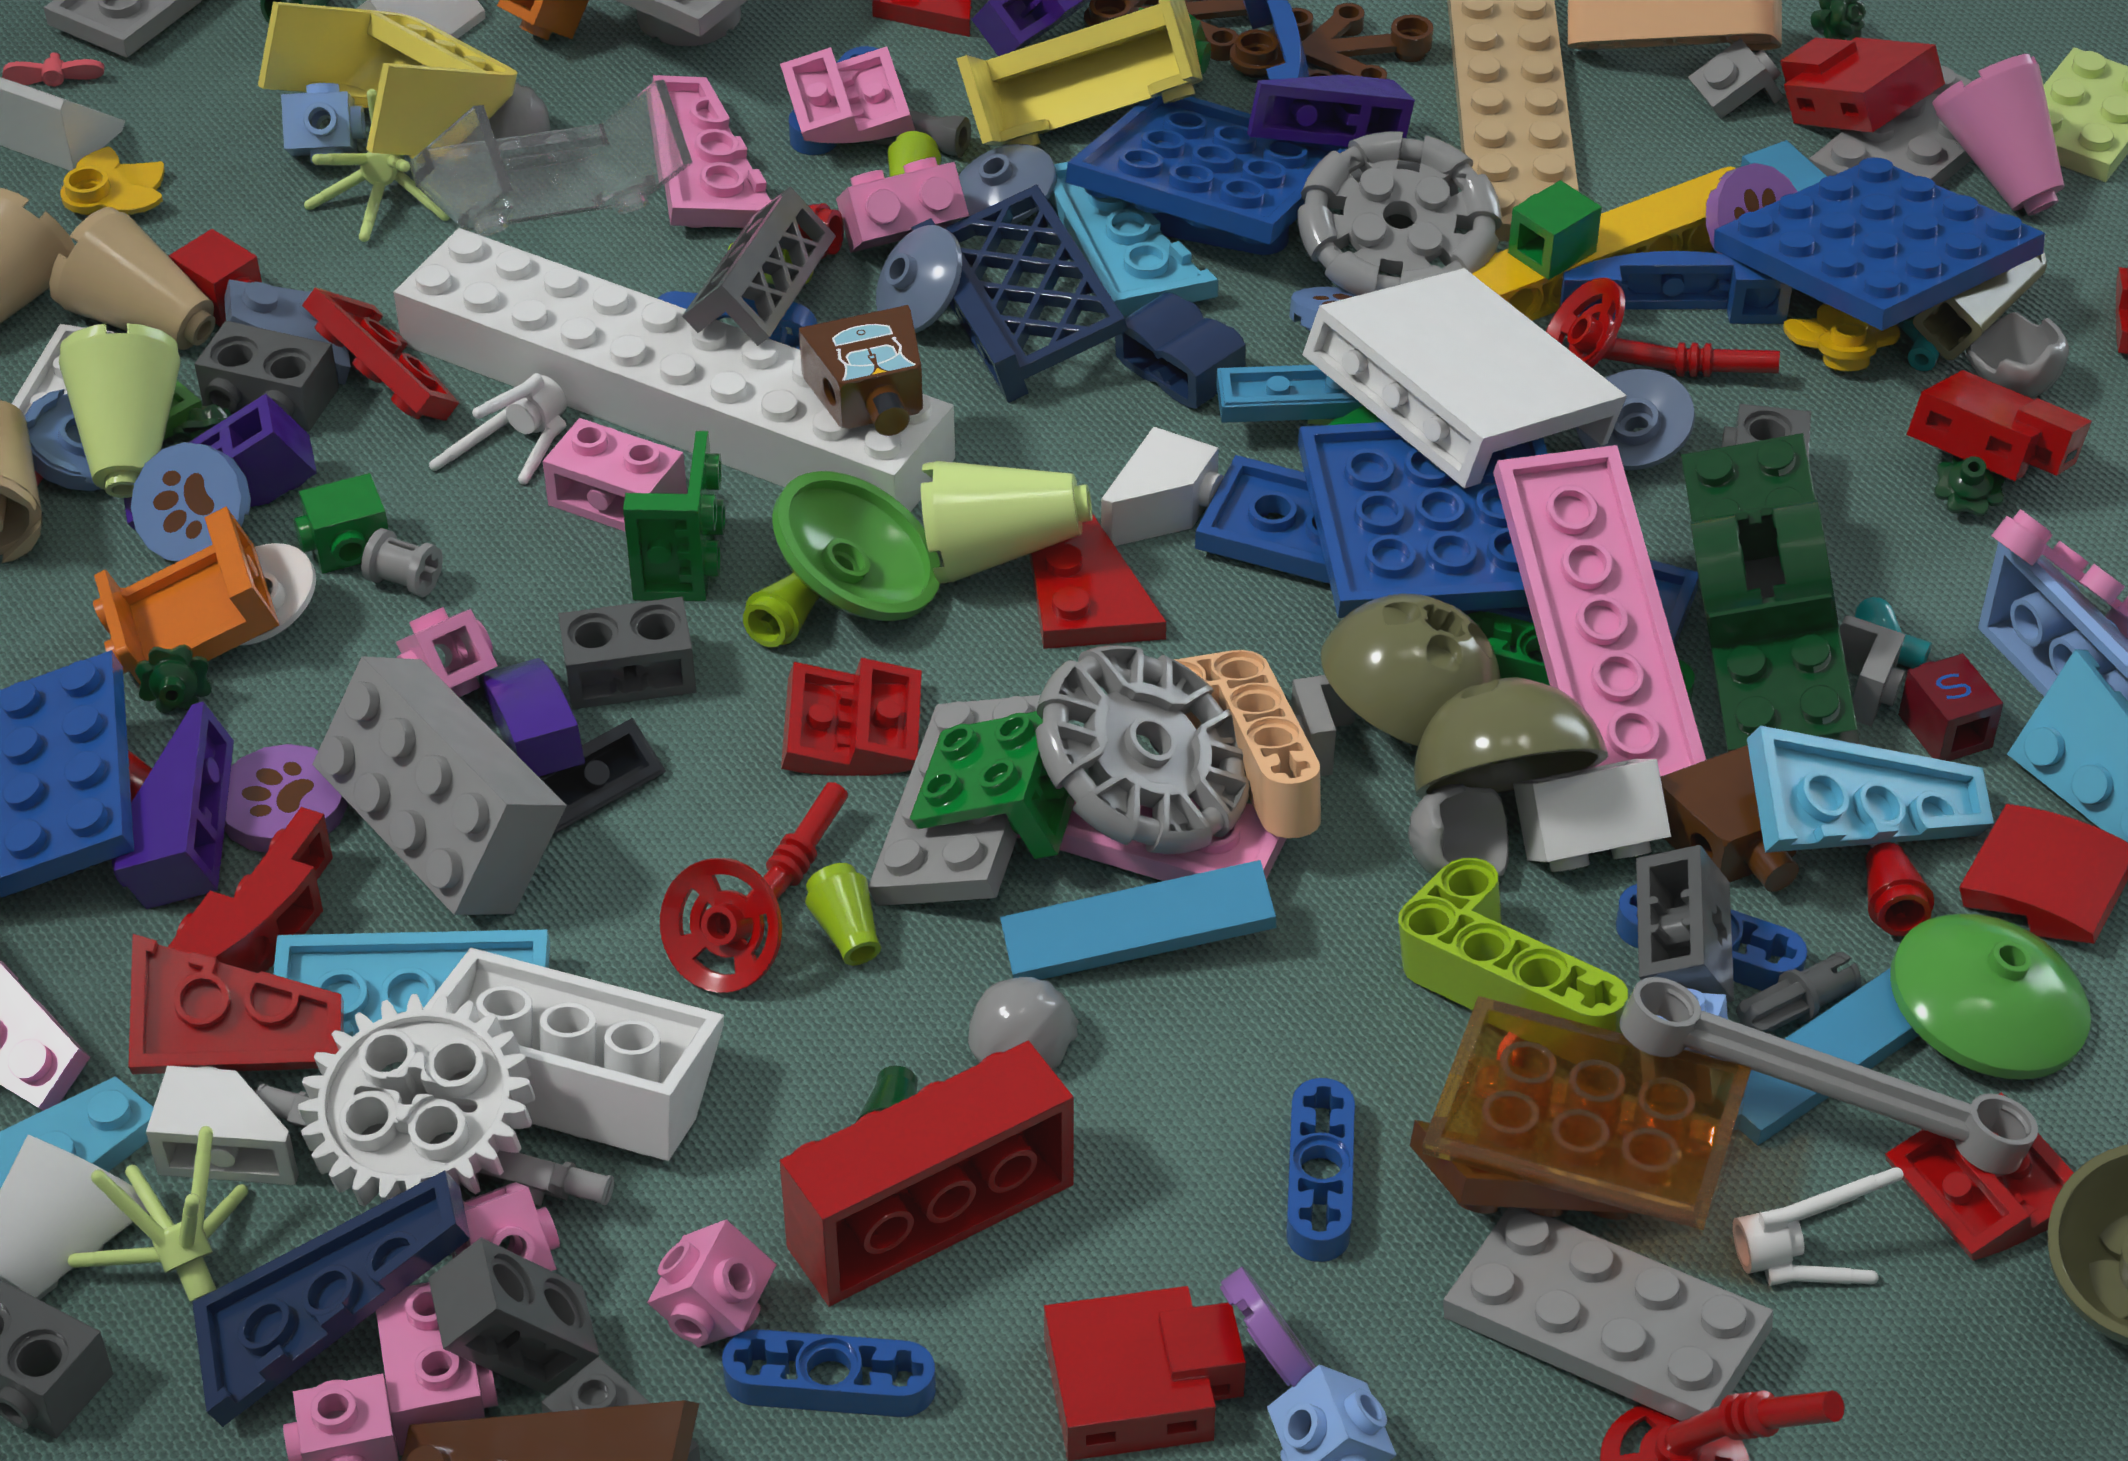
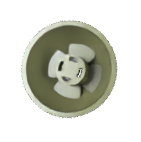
[1321,593,1501,746]
[1414,677,1608,798]
[2048,1144,2128,1346]

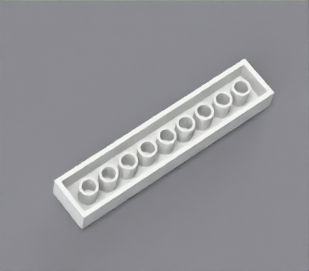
[393,228,955,512]

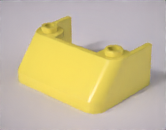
[956,0,1203,146]
[258,1,517,164]

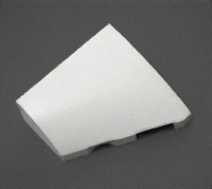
[0,1135,149,1300]

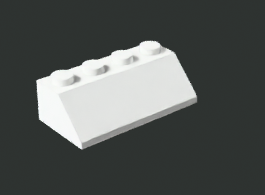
[423,948,724,1161]

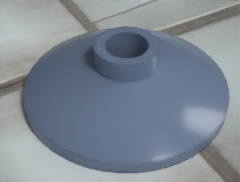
[959,144,1057,224]
[876,225,962,333]
[1576,369,1695,470]

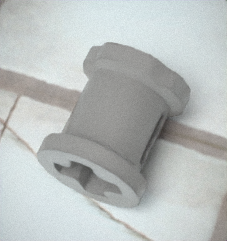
[361,528,443,597]

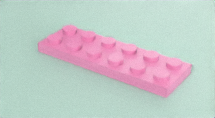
[1493,445,1706,777]

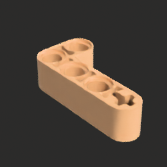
[1568,0,1782,51]
[1175,650,1321,838]

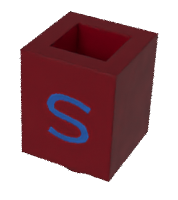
[1898,653,2004,761]

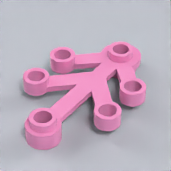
[1991,509,2128,638]

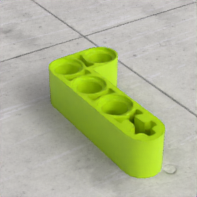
[1398,858,1630,1065]

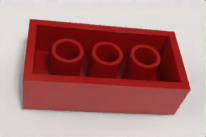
[779,1040,1074,1307]

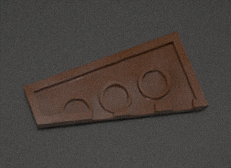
[401,1400,699,1461]

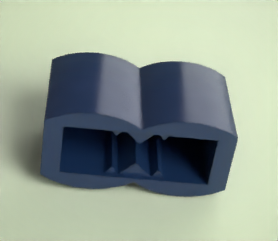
[1115,293,1246,408]

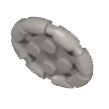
[1298,132,1502,296]
[1035,645,1250,854]

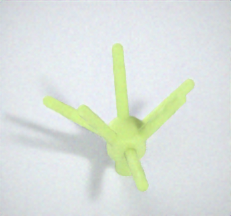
[304,89,451,242]
[68,1126,248,1301]

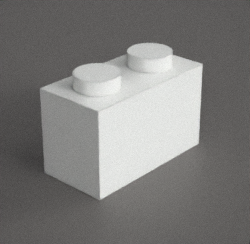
[1513,759,1671,872]

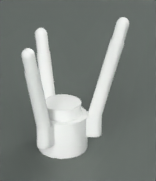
[429,373,567,485]
[1733,1167,1904,1286]

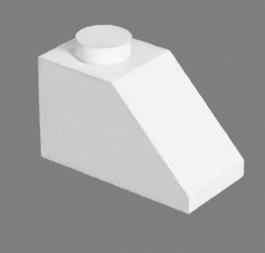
[1101,427,1224,546]
[146,1065,299,1185]

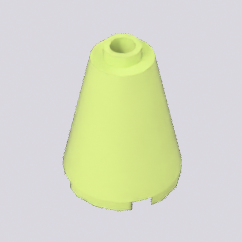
[59,323,181,498]
[921,461,1093,583]

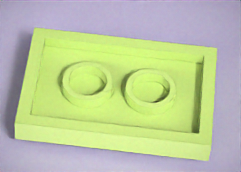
[2044,47,2128,182]

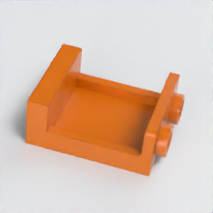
[93,506,279,685]

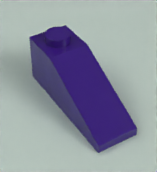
[1247,75,1415,147]
[124,394,317,531]
[112,701,234,909]

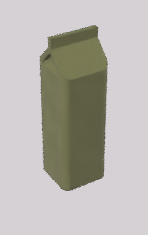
[1913,235,2047,360]

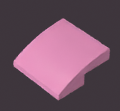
[780,46,915,143]

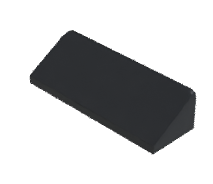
[539,718,666,836]

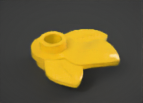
[60,146,165,216]
[1783,303,1900,371]

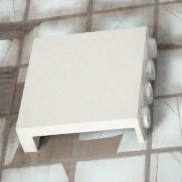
[1302,268,1627,488]

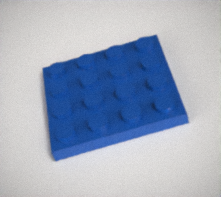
[1065,95,1348,245]
[1714,157,2045,331]
[1298,422,1548,618]
[0,650,134,898]

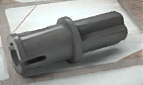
[1736,952,1862,1033]

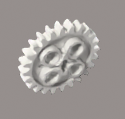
[298,994,535,1206]

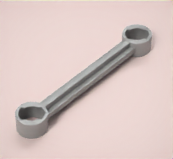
[1620,977,2038,1175]

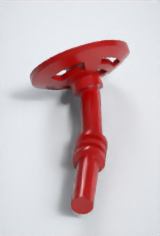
[1546,278,1780,378]
[660,782,848,993]
[1600,1390,1845,1461]

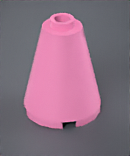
[1932,54,2065,216]

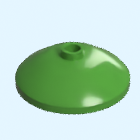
[772,471,941,621]
[1890,914,2091,1080]

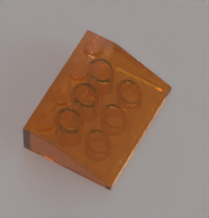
[1421,996,1751,1230]

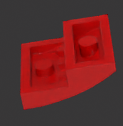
[781,658,922,776]
[1959,804,2128,944]
[1885,1092,2074,1261]

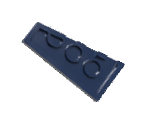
[192,1170,470,1427]

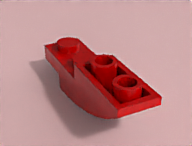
[168,807,333,973]

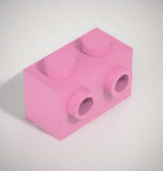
[836,157,969,253]
[543,418,687,531]
[376,1282,498,1455]

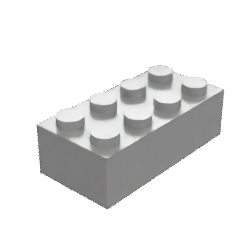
[312,656,567,915]

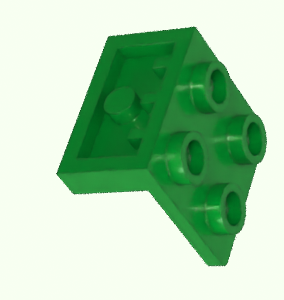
[623,431,726,601]
[910,711,1085,859]

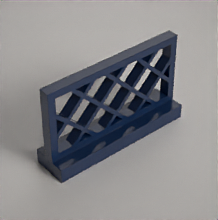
[911,184,1128,403]

